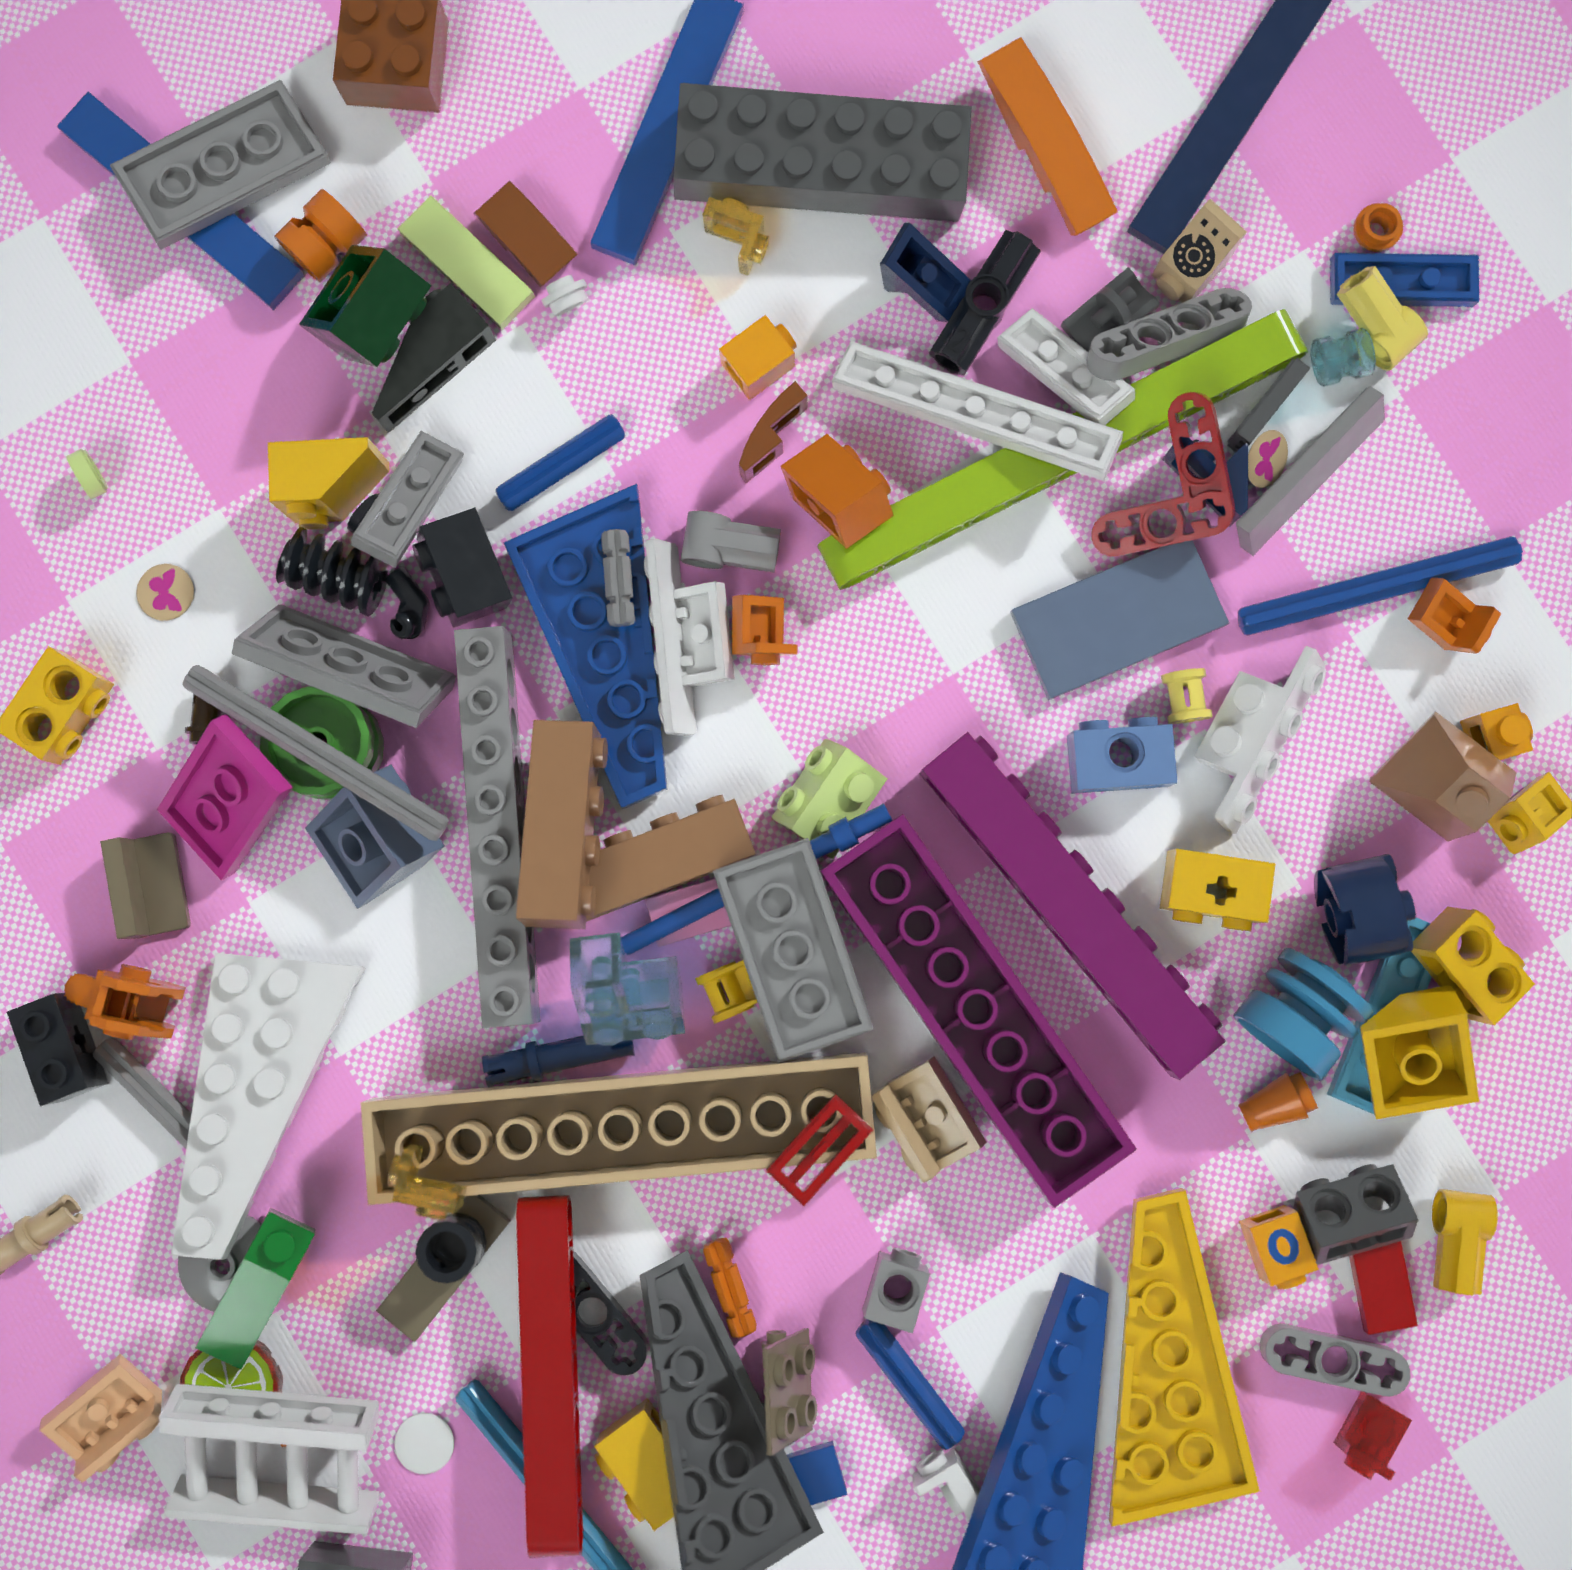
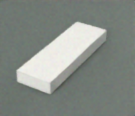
[997,308,1135,425]

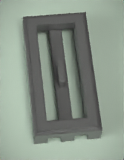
[1227,358,1310,452]

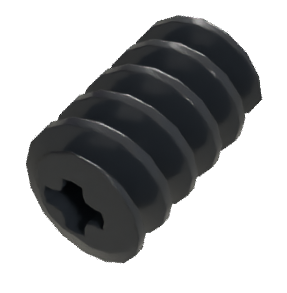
[276,527,388,617]

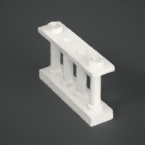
[159,1384,380,1535]

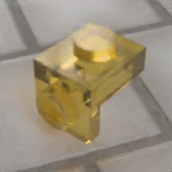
[702,197,770,276]
[388,1144,467,1219]

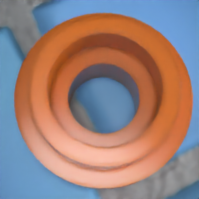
[1353,203,1403,252]

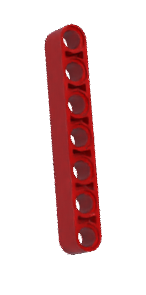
[516,1195,583,1558]

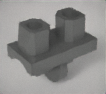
[1060,267,1160,352]

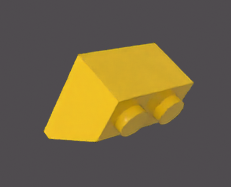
[268,437,390,530]
[1360,985,1480,1119]

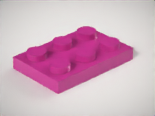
[157,714,293,881]

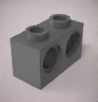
[1293,1164,1419,1265]

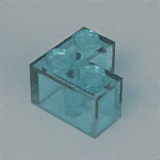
[569,932,686,1045]

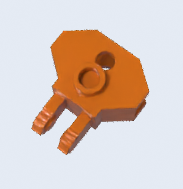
[64,964,186,1040]

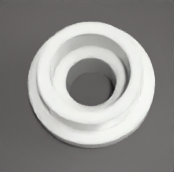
[541,275,589,317]

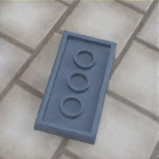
[1010,540,1229,701]

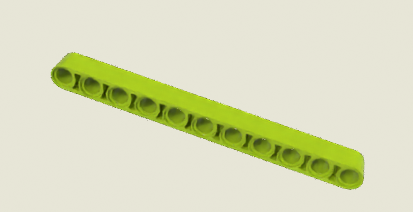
[817,309,1308,590]

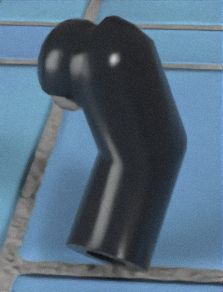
[385,567,430,639]

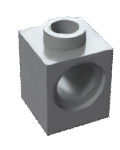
[862,1247,930,1333]

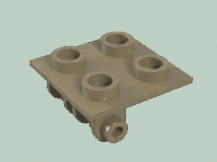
[762,1328,817,1456]

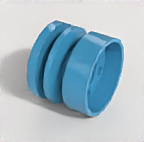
[1233,948,1373,1081]

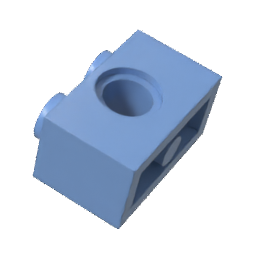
[1067,717,1177,794]

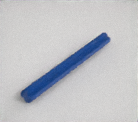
[1238,536,1523,636]

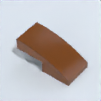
[474,181,578,287]
[739,381,808,483]

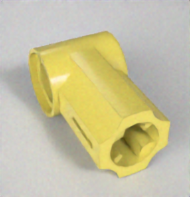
[1337,266,1428,371]

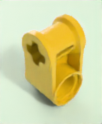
[695,960,758,1024]

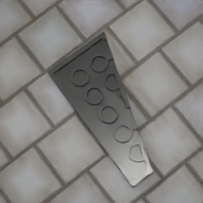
[639,1250,824,1570]

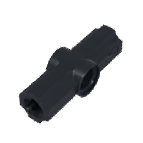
[929,230,1041,376]

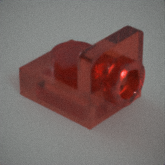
[1333,1391,1412,1481]

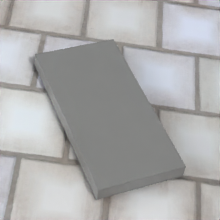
[110,79,331,250]
[231,604,456,728]
[713,838,874,1063]

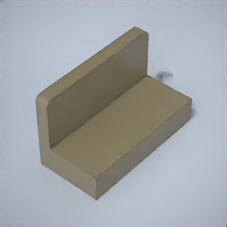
[100,832,191,939]

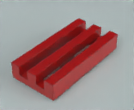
[766,1093,874,1207]

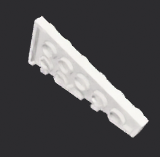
[171,953,366,1260]

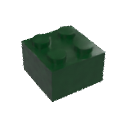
[299,245,431,367]

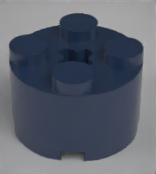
[1314,854,1416,966]

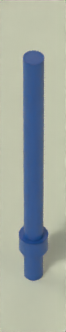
[619,803,893,956]

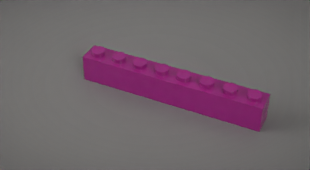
[919,732,1226,1080]

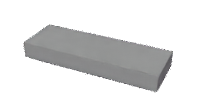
[351,431,464,568]

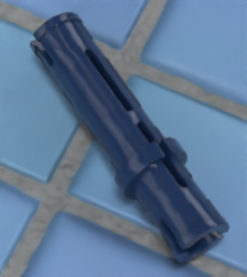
[482,1025,635,1087]

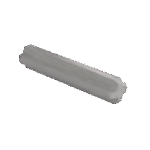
[93,1037,191,1149]

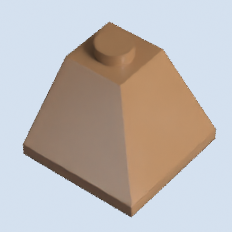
[1369,711,1517,842]

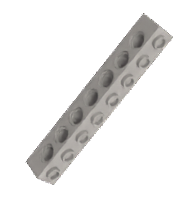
[454,626,541,1028]

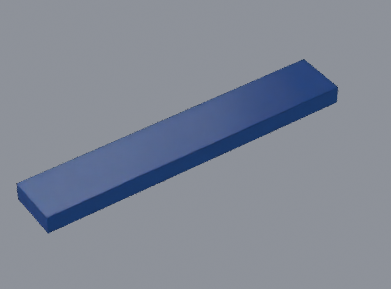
[590,0,744,266]
[57,91,305,311]

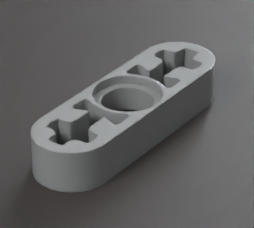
[1260,1323,1411,1397]

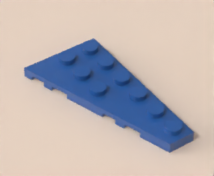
[503,483,668,809]
[951,1272,1109,1570]

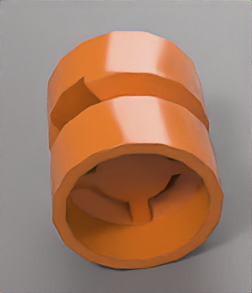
[274,188,367,283]

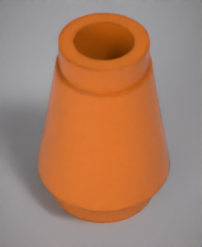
[1238,1072,1318,1132]

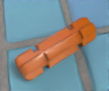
[703,1238,757,1338]

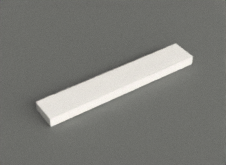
[831,341,1123,481]

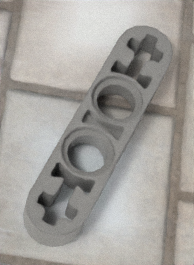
[1086,288,1252,381]

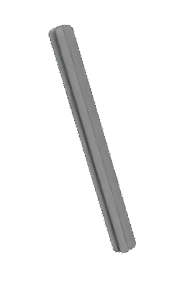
[183,665,449,841]

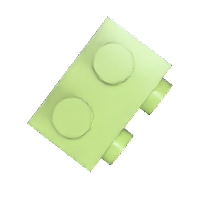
[772,739,888,859]

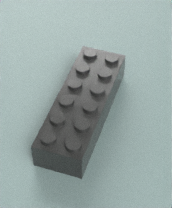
[674,83,972,222]

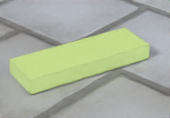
[397,195,535,330]

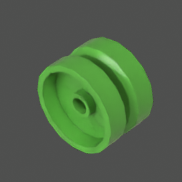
[260,686,384,800]

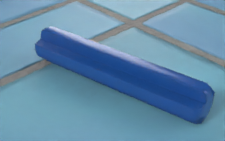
[495,414,625,511]
[855,1319,965,1450]

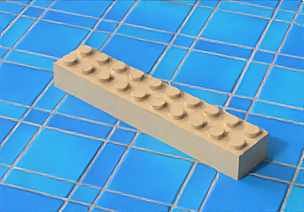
[361,1052,877,1205]

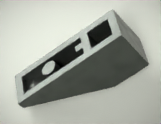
[372,283,497,433]

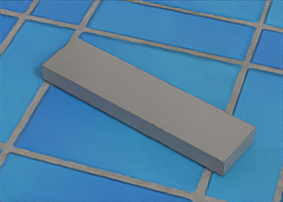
[1236,386,1385,556]

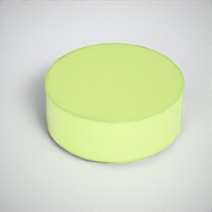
[66,448,108,500]

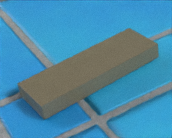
[376,1195,511,1342]

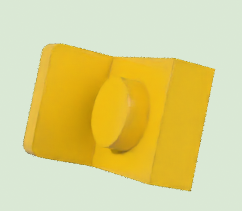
[1487,772,1572,854]

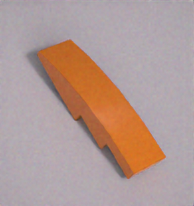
[977,37,1118,236]

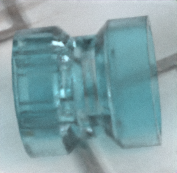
[1310,328,1376,387]

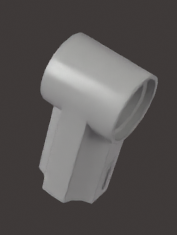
[680,511,781,573]

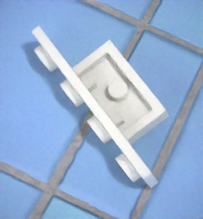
[644,538,735,736]
[1194,646,1326,834]

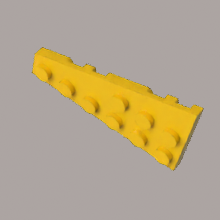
[1109,1188,1260,1527]

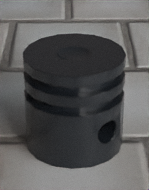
[415,1212,487,1284]

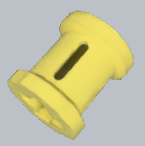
[1161,668,1213,724]

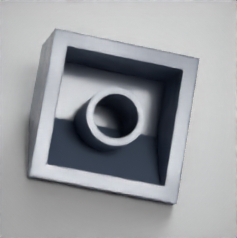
[305,765,445,909]

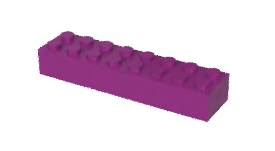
[820,814,1138,1208]

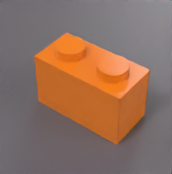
[780,434,894,549]

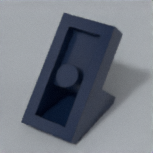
[880,223,971,322]
[1162,437,1248,527]

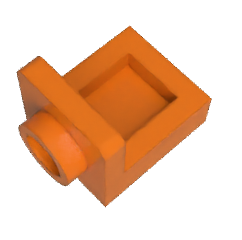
[1408,578,1501,654]
[732,595,798,665]

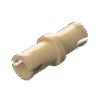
[0,1194,83,1275]

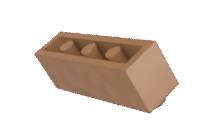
[516,720,608,930]
[586,794,756,922]

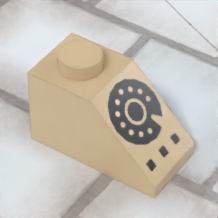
[1152,199,1247,303]

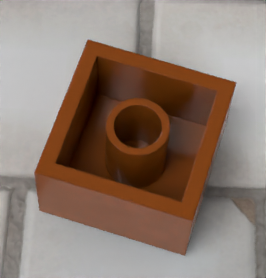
[332,0,449,113]

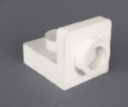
[912,1448,980,1521]

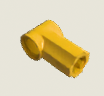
[1432,1189,1498,1296]

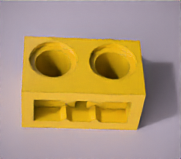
[0,646,114,765]
[1411,906,1535,1026]

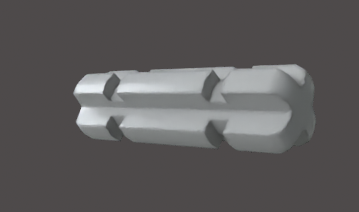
[601,529,635,627]

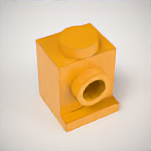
[1460,703,1533,760]

